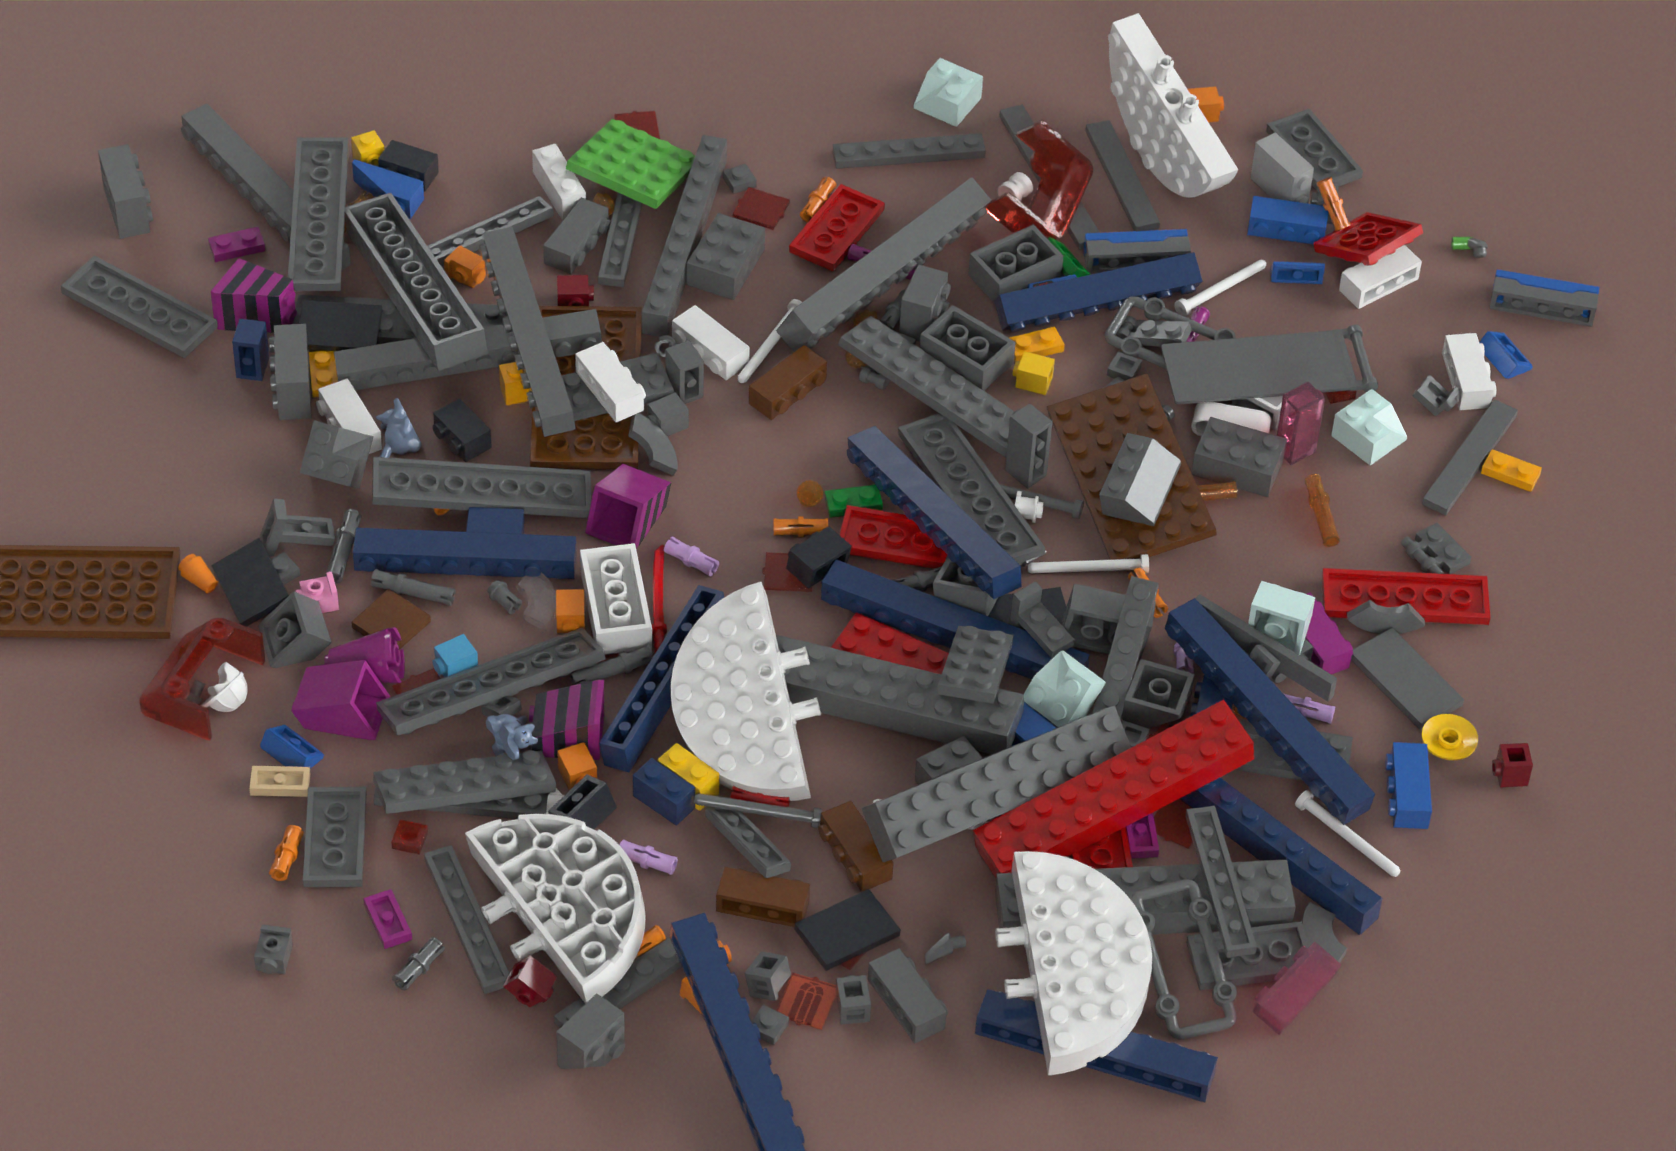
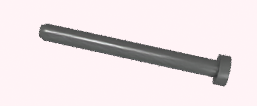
[1000,484,1084,519]
[694,794,821,828]

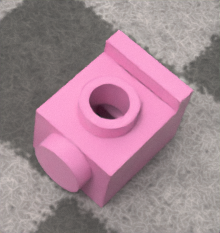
[295,572,339,613]

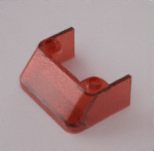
[986,120,1093,240]
[139,618,265,741]

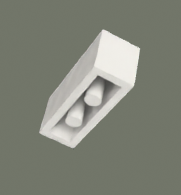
[532,143,586,221]
[1339,245,1422,309]
[672,305,749,380]
[1442,333,1496,410]
[575,342,646,422]
[316,378,382,454]

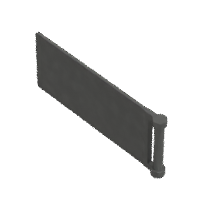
[1161,325,1378,404]

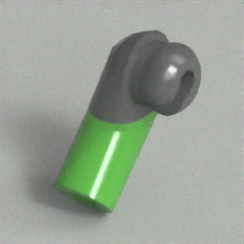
[1451,237,1488,258]

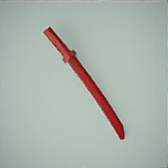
[651,544,667,653]

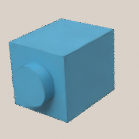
[432,634,478,678]

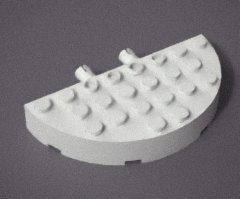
[1108,13,1238,198]
[671,582,821,801]
[465,814,646,1004]
[995,851,1152,1076]

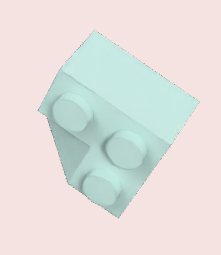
[914,58,983,127]
[1331,389,1407,465]
[1248,581,1315,655]
[1024,651,1106,727]

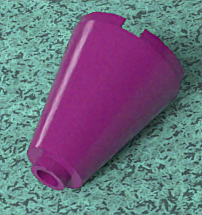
[324,627,405,684]

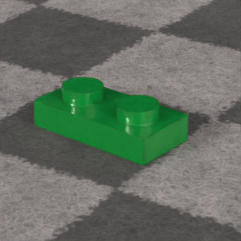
[1048,237,1091,278]
[824,485,883,518]

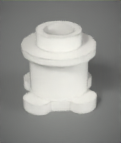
[1015,491,1043,523]

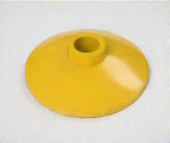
[1421,714,1478,760]

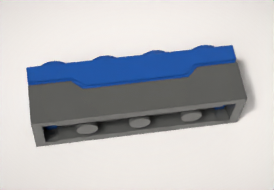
[1083,229,1191,273]
[1489,269,1600,327]

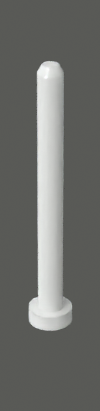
[1174,260,1266,317]
[738,299,802,383]
[1028,554,1149,574]
[1295,790,1400,877]

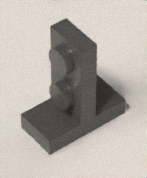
[260,499,335,556]
[1009,581,1075,658]

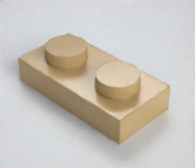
[249,766,311,797]

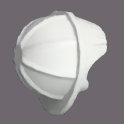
[199,662,248,712]

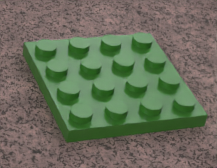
[566,119,696,209]

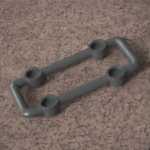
[1105,296,1236,369]
[1131,879,1237,1040]

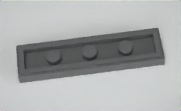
[705,807,791,878]

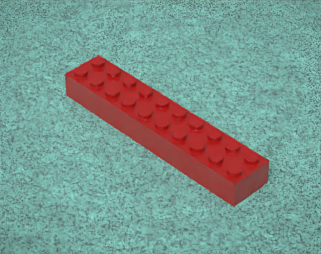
[973,700,1254,879]

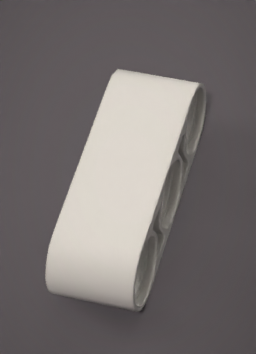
[1191,402,1271,436]

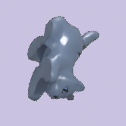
[376,398,422,458]
[486,714,538,760]

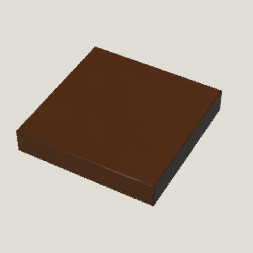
[351,589,431,649]

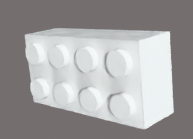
[580,543,652,654]

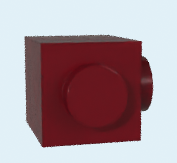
[557,275,594,306]
[1492,743,1533,788]
[503,955,557,1007]

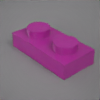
[208,227,265,262]
[1126,813,1159,859]
[363,889,412,949]

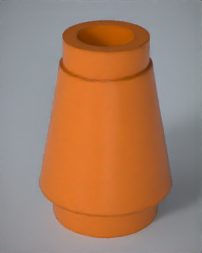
[178,554,218,594]

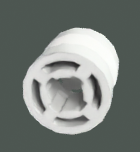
[998,172,1033,207]

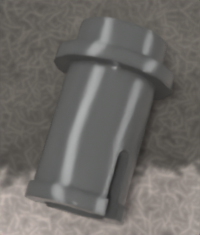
[487,580,522,614]

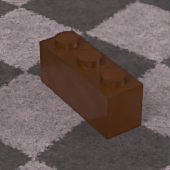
[749,345,827,420]
[818,800,894,892]
[716,867,810,927]

